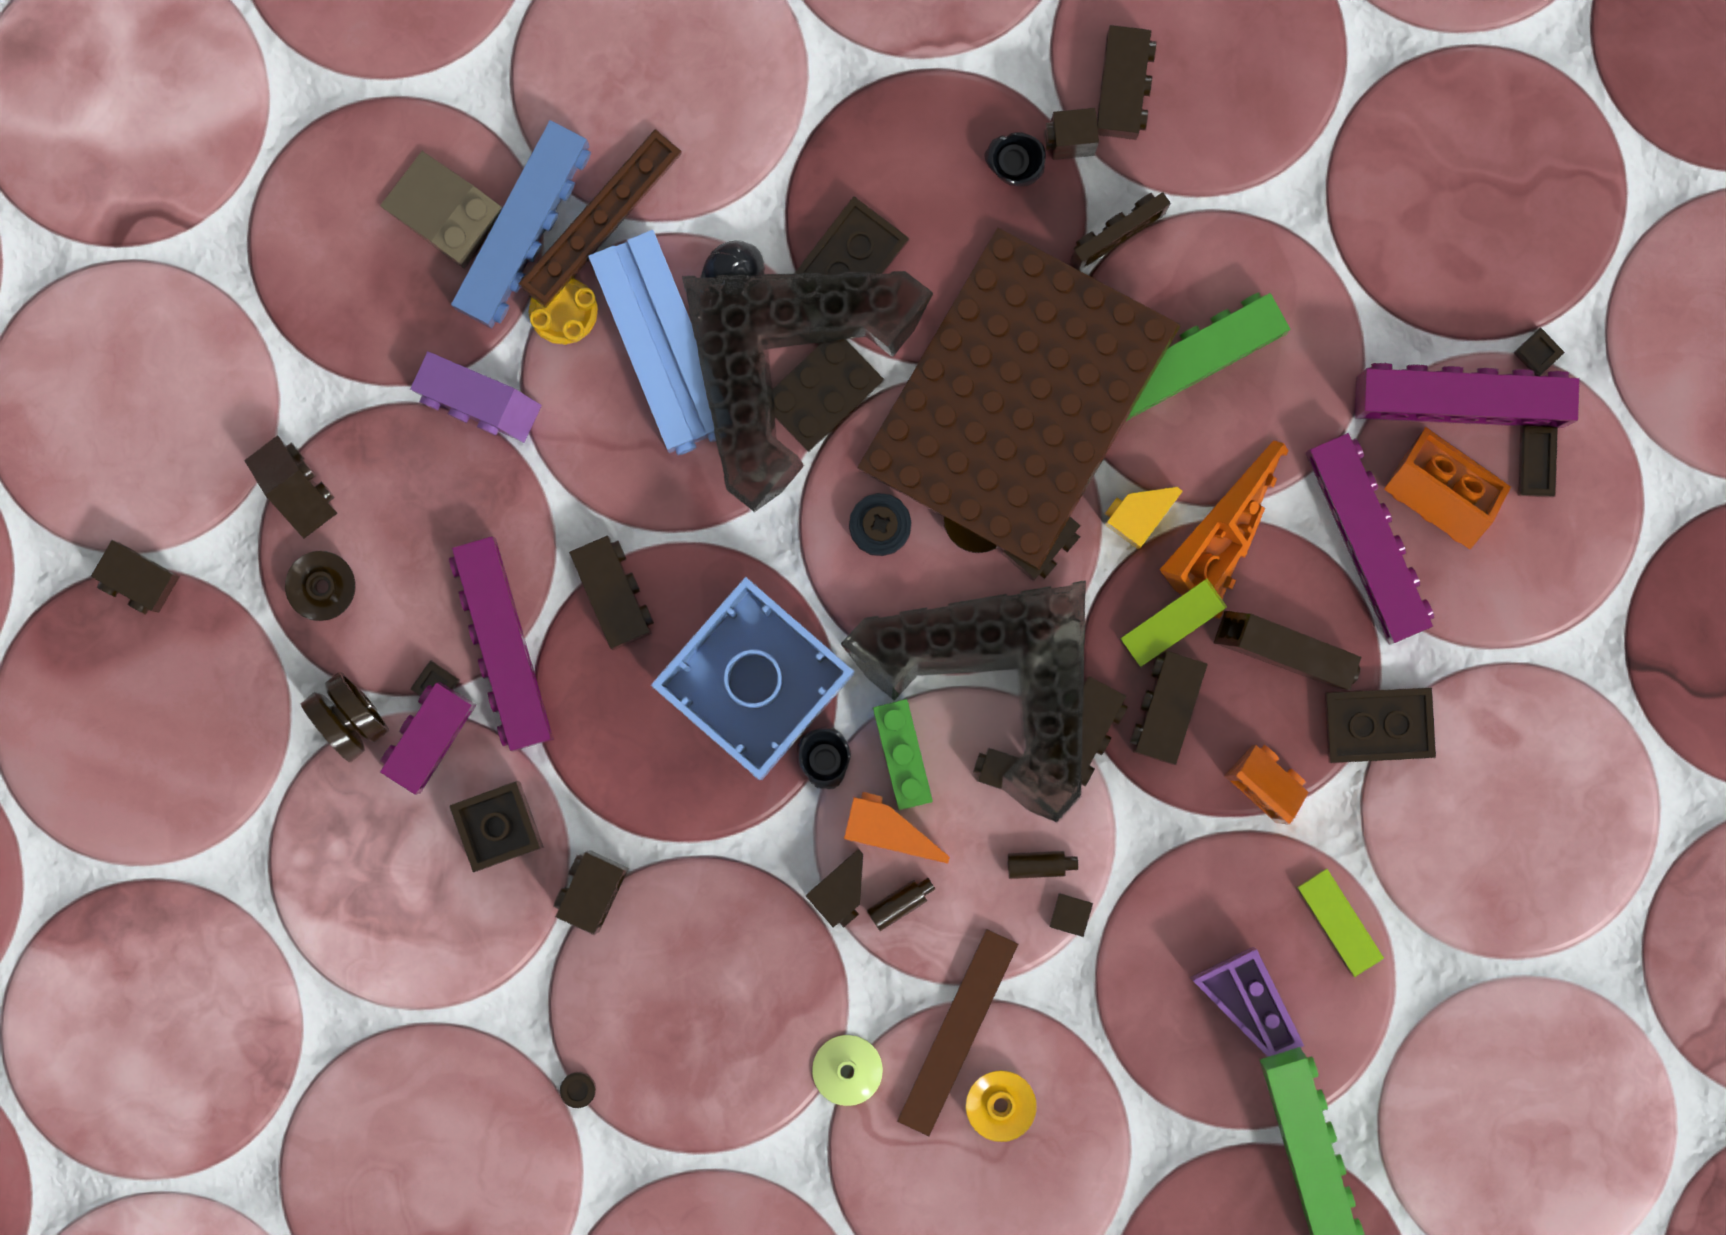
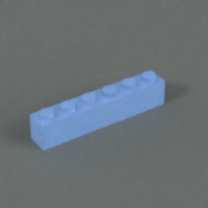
[451,120,591,329]

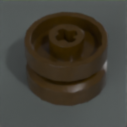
[301,672,389,762]

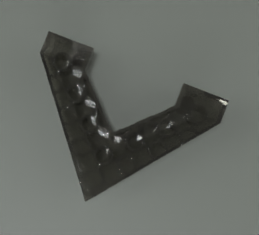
[682,271,933,513]
[841,580,1086,823]

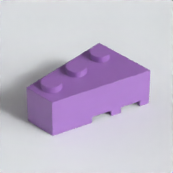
[410,351,542,443]
[1190,947,1304,1057]

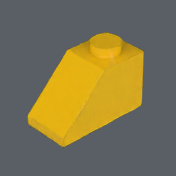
[1104,487,1183,550]

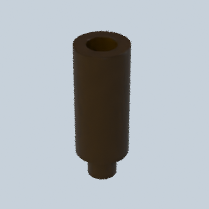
[1008,851,1078,879]
[867,878,935,931]

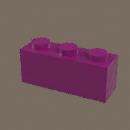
[380,682,476,795]

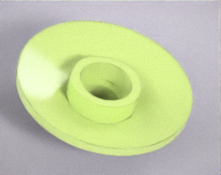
[812,1035,883,1106]

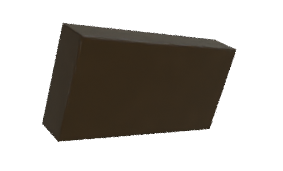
[1518,425,1558,497]

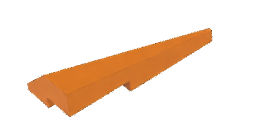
[1160,440,1289,619]

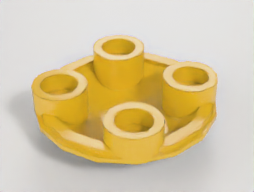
[528,278,598,345]

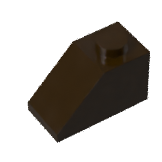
[805,849,863,928]

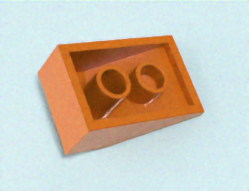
[1224,744,1309,824]
[844,792,950,864]

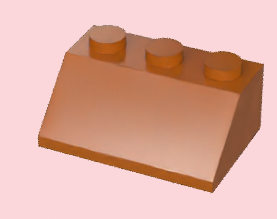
[1384,427,1511,549]

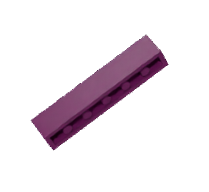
[1306,433,1434,645]
[449,536,554,751]

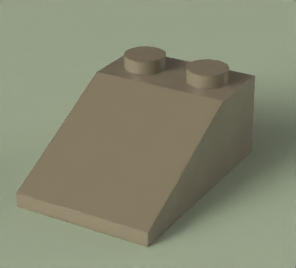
[380,151,502,269]

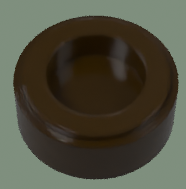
[560,1072,596,1108]

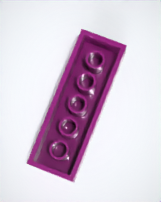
[1355,363,1580,428]

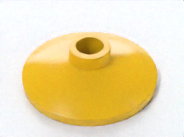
[966,1070,1037,1142]

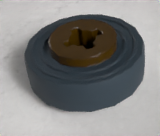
[849,493,912,556]

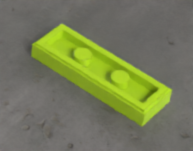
[1120,579,1227,667]
[1296,869,1384,977]

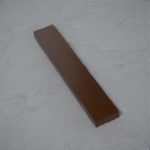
[518,129,682,309]
[897,929,1019,1136]

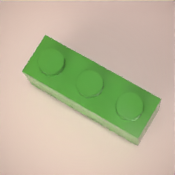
[873,699,933,810]

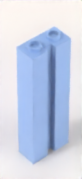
[588,230,734,455]

